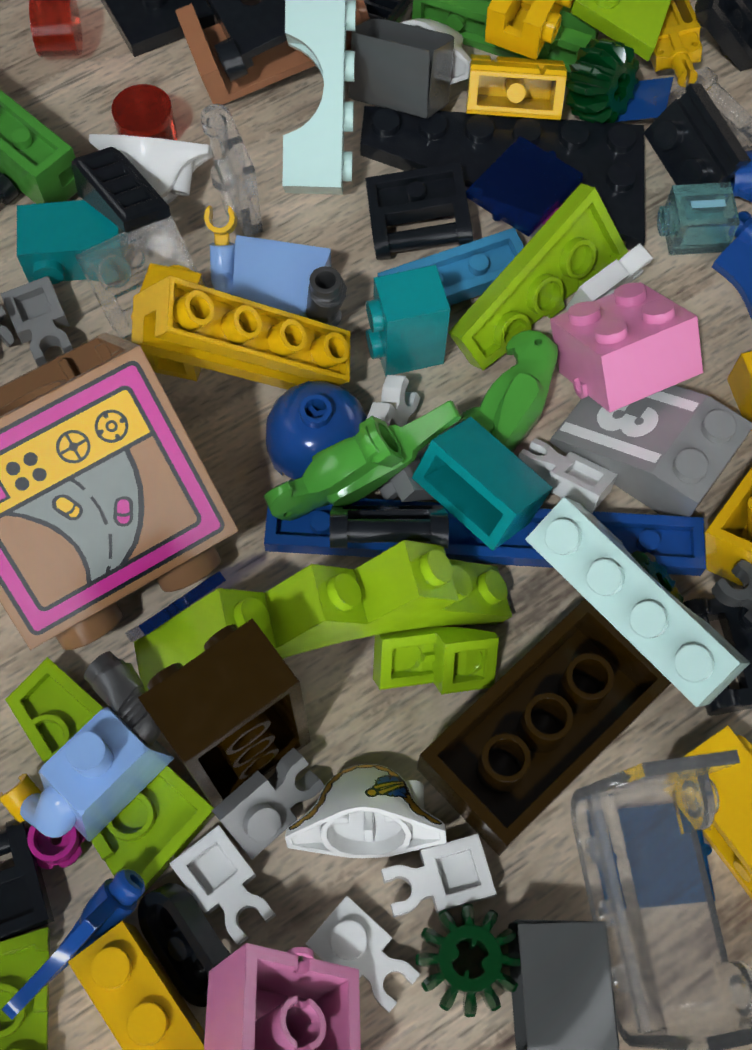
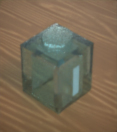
[657,182,740,255]

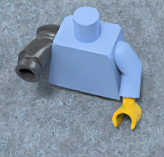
[204,205,347,327]
[0,651,174,842]

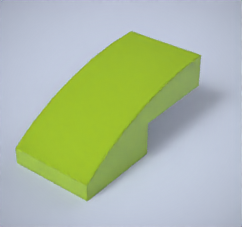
[373,626,499,695]

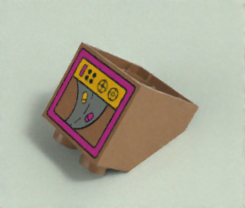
[0,332,239,651]

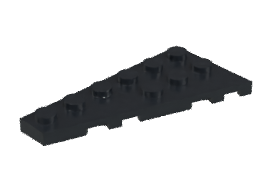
[360,106,645,250]

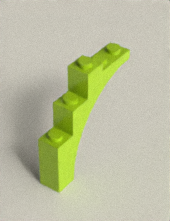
[134,540,513,692]

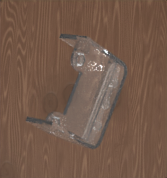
[570,750,752,1050]

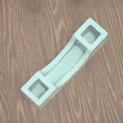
[282,0,356,195]
[525,497,750,707]

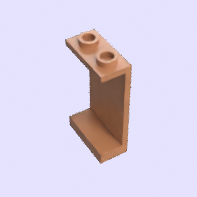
[175,0,370,108]

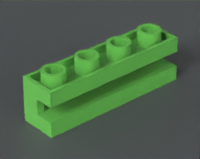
[412,0,599,79]
[0,90,77,204]

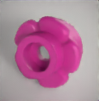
[27,825,86,870]

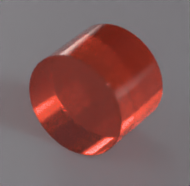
[29,0,82,57]
[112,84,177,140]

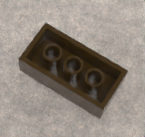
[417,599,671,856]
[138,618,311,808]

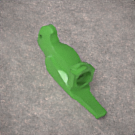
[456,330,558,453]
[264,400,461,521]

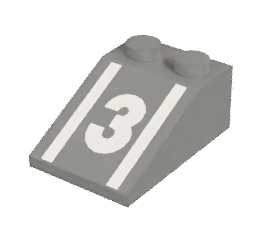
[550,385,752,517]

